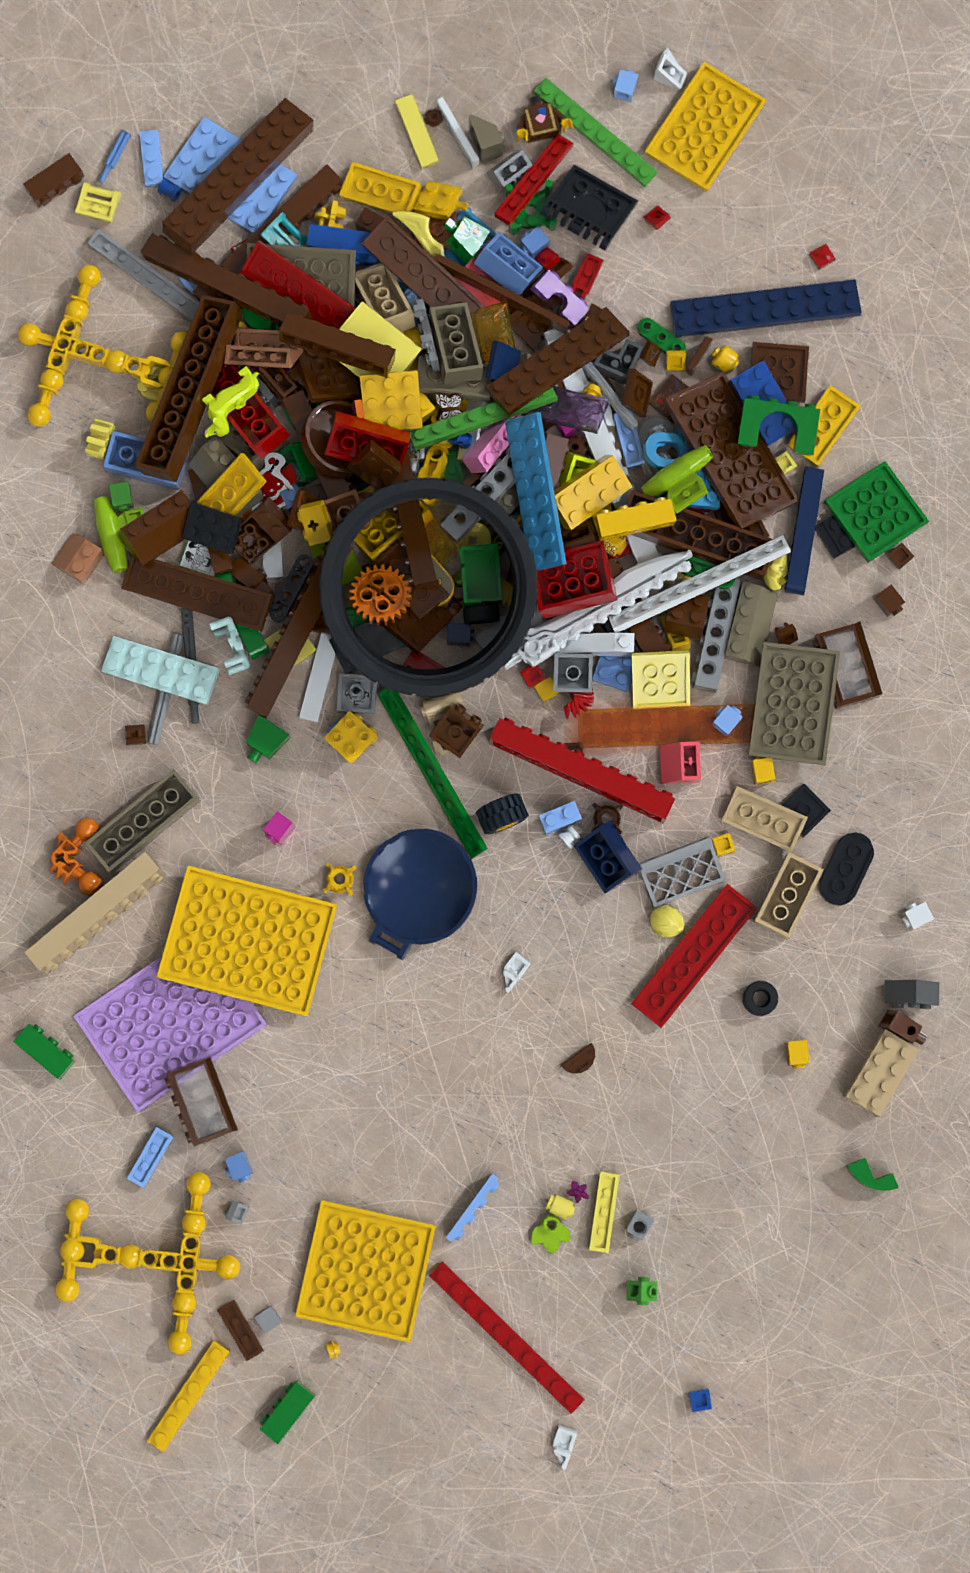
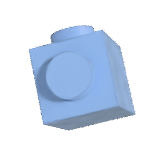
[612,70,638,102]
[712,705,743,737]

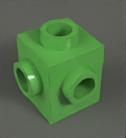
[627,1277,658,1305]

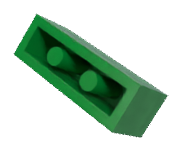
[14,1024,76,1080]
[259,1380,316,1444]

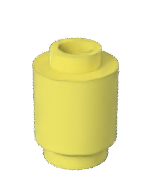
[545,1194,576,1220]

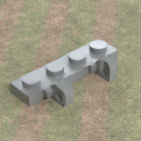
[413,299,441,372]

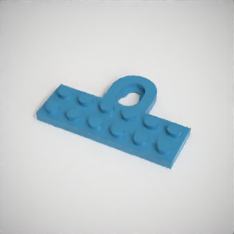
[643,424,720,510]

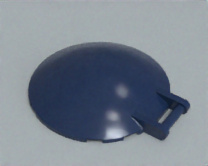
[363,829,478,960]

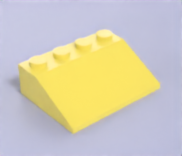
[339,301,422,378]

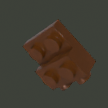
[429,703,484,758]

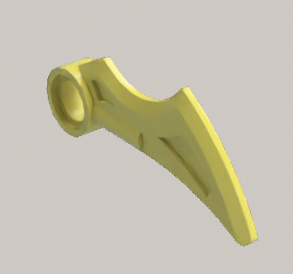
[392,211,445,258]

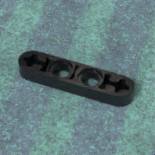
[269,554,313,623]

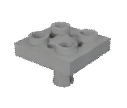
[336,673,377,714]

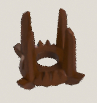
[591,803,623,834]

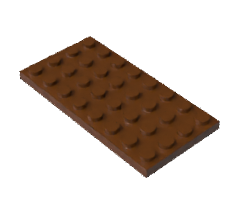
[662,372,799,529]

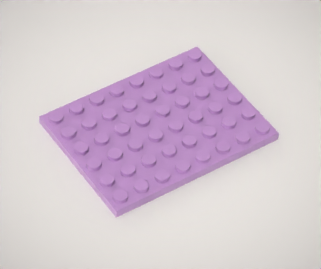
[74,955,267,1113]

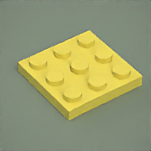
[631,650,690,709]

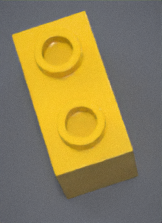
[297,500,333,546]

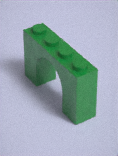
[736,395,821,456]

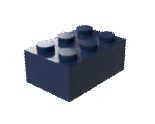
[573,821,642,894]

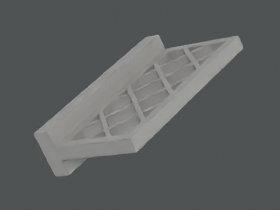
[639,836,726,908]

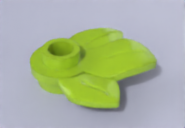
[531,1214,570,1254]

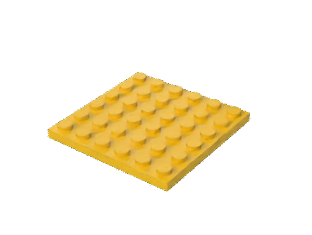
[295,1200,436,1342]

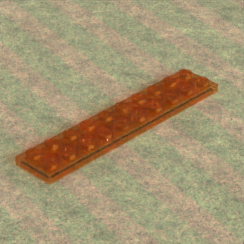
[578,704,755,748]

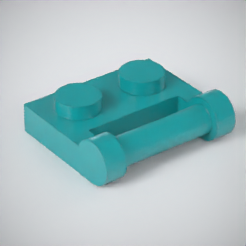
[259,212,308,246]

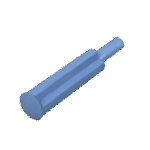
[99,130,131,183]

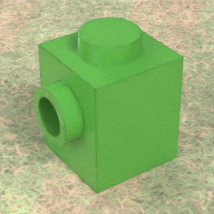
[109,481,134,512]

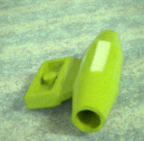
[642,445,713,513]
[93,496,144,573]

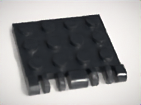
[540,164,638,251]

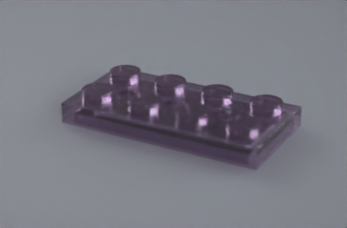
[524,386,608,434]

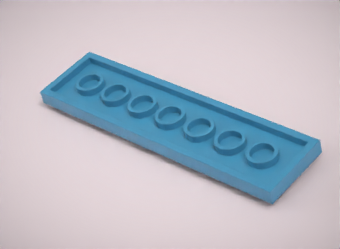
[505,412,567,571]

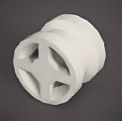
[558,825,581,849]

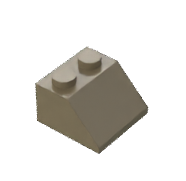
[469,115,505,163]

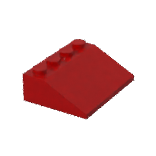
[536,541,618,619]

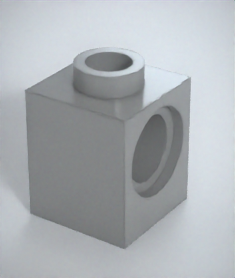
[625,1210,654,1242]

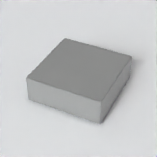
[255,1306,282,1334]

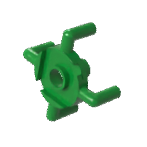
[505,179,557,236]

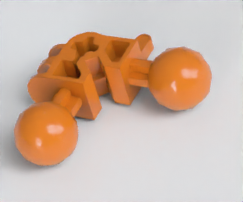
[49,817,102,896]

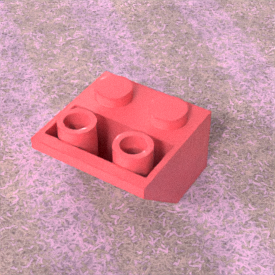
[660,741,701,784]

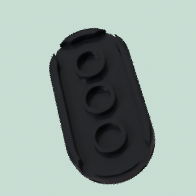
[819,832,874,906]

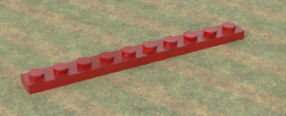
[429,1261,585,1414]

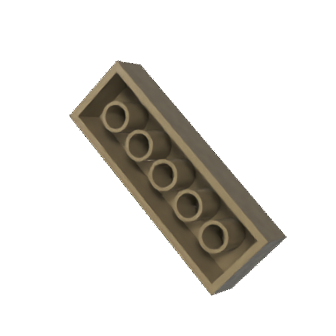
[84,769,201,875]

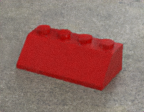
[325,411,410,469]

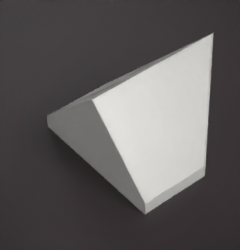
[654,48,687,89]

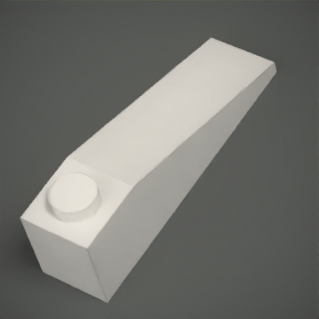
[557,633,635,657]

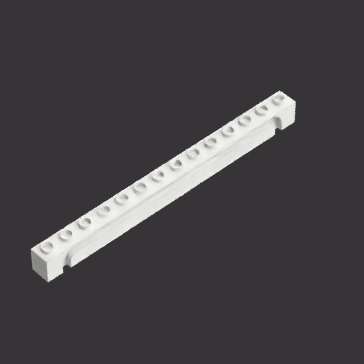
[543,329,662,565]

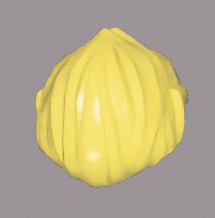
[763,555,788,590]
[650,905,684,938]

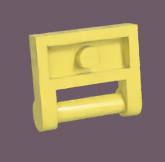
[75,182,121,223]

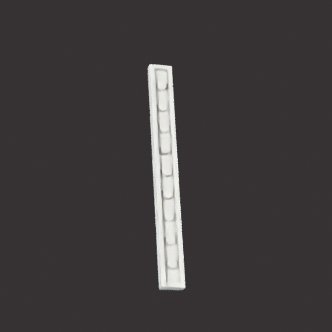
[609,535,791,633]

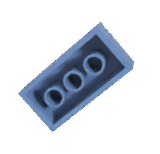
[103,431,189,490]

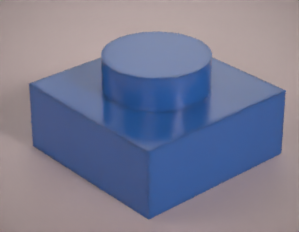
[689,1389,712,1412]

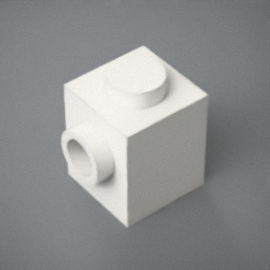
[902,902,934,931]

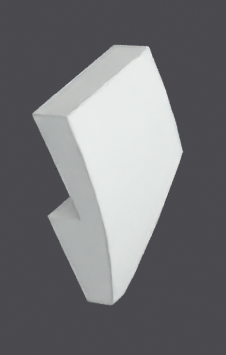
[503,951,532,993]
[552,1425,578,1470]

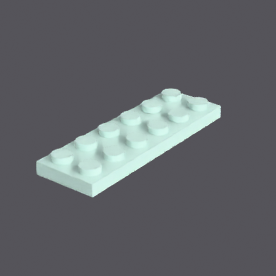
[101,636,220,706]

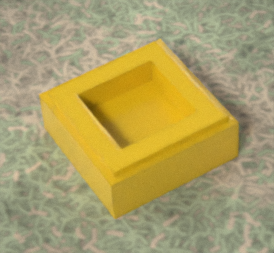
[666,351,686,371]
[534,677,560,703]
[711,833,736,857]

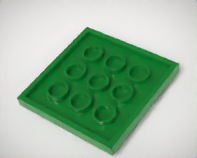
[824,461,929,563]

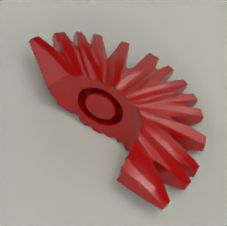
[563,688,594,719]

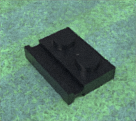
[815,516,856,560]

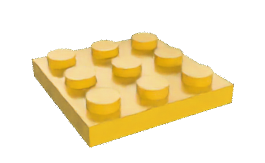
[360,370,423,430]

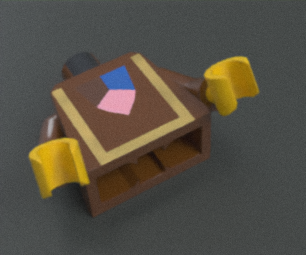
[516,96,574,144]

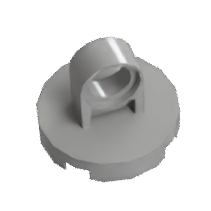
[638,417,675,454]

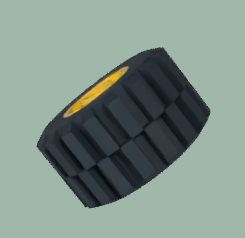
[476,794,529,835]

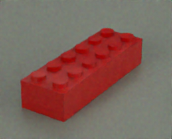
[211,360,290,459]

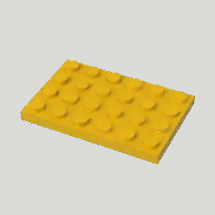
[644,62,767,192]

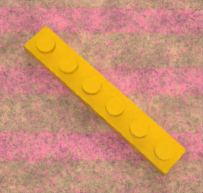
[147,1340,230,1452]

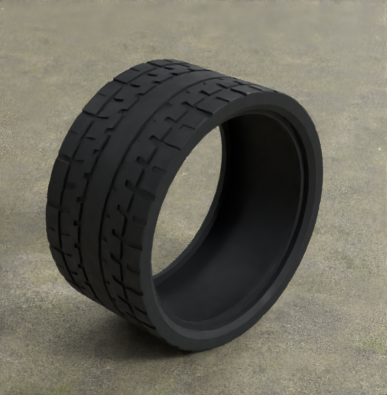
[319,478,538,697]

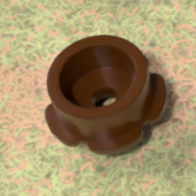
[424,109,443,127]

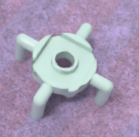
[209,617,250,675]

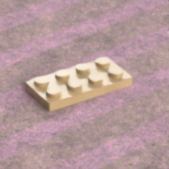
[722,786,808,852]

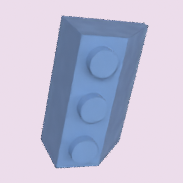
[474,232,543,296]

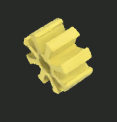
[85,419,116,460]

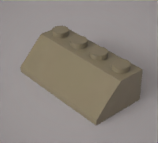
[189,435,264,516]
[724,582,778,667]

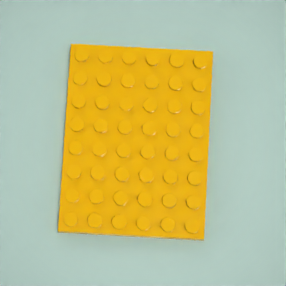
[157,866,337,1017]

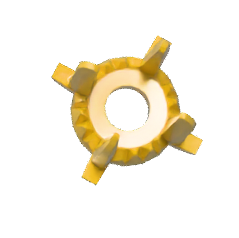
[323,862,357,896]

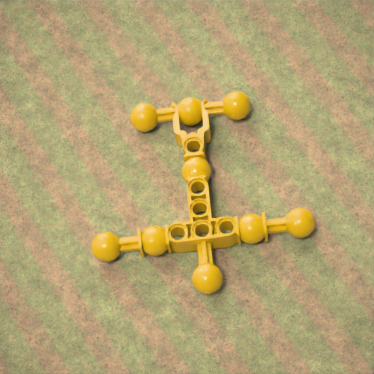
[18,264,187,427]
[55,1171,241,1355]

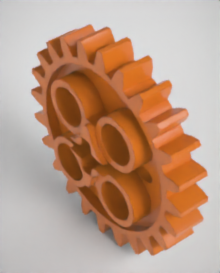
[349,564,412,626]

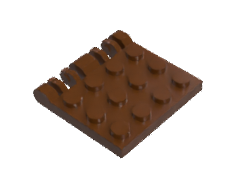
[365,582,463,655]

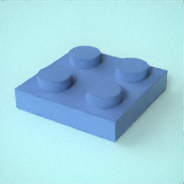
[592,656,632,693]

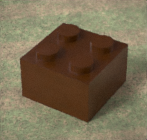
[663,595,710,640]

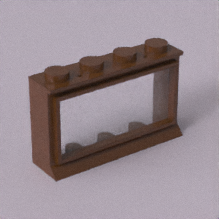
[812,621,883,709]
[164,1055,238,1147]

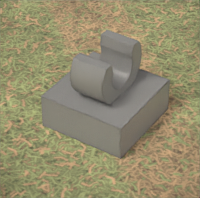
[223,1200,249,1225]

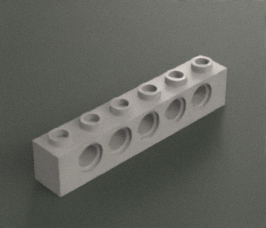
[440,448,515,544]
[691,578,741,693]

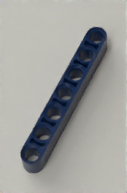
[785,466,824,596]

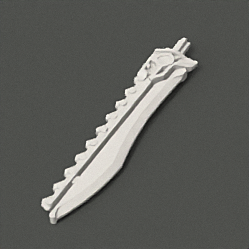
[504,550,693,670]

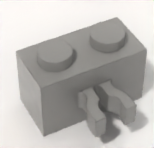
[487,150,533,189]

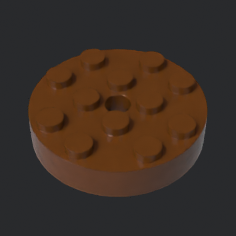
[301,400,356,478]

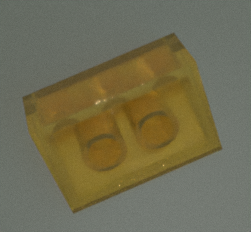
[471,302,516,365]

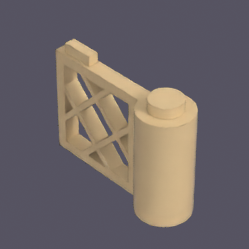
[419,692,476,756]

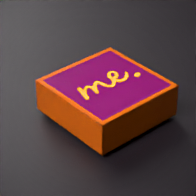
[351,399,364,419]

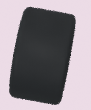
[742,981,778,1016]

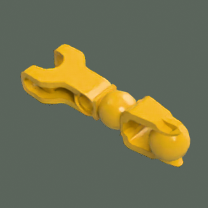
[417,399,468,506]

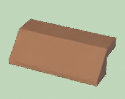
[224,328,303,368]

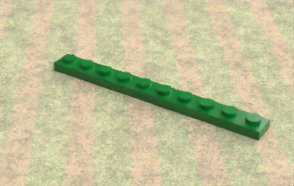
[377,688,488,859]

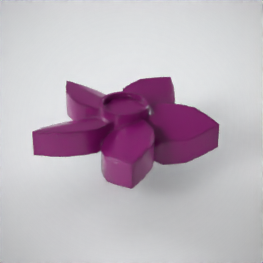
[567,1181,590,1203]

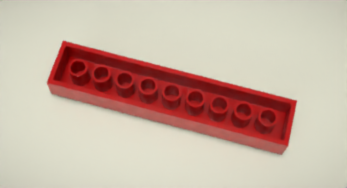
[490,717,675,824]

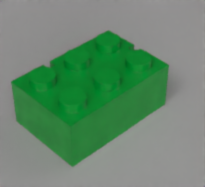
[459,543,503,607]

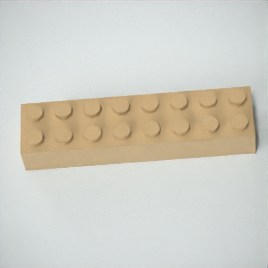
[24,852,166,974]

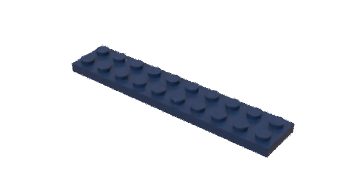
[670,279,862,338]

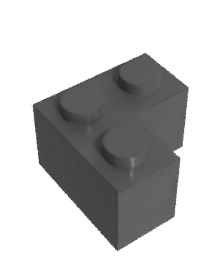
[594,338,644,385]
[884,980,940,1009]

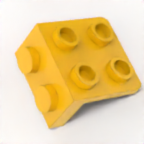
[325,711,378,763]

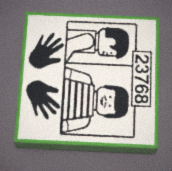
[179,540,216,577]

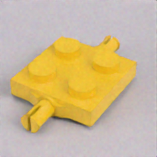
[413,180,469,220]

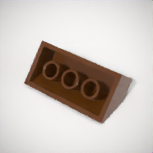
[119,490,191,567]

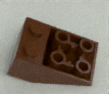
[235,497,292,565]

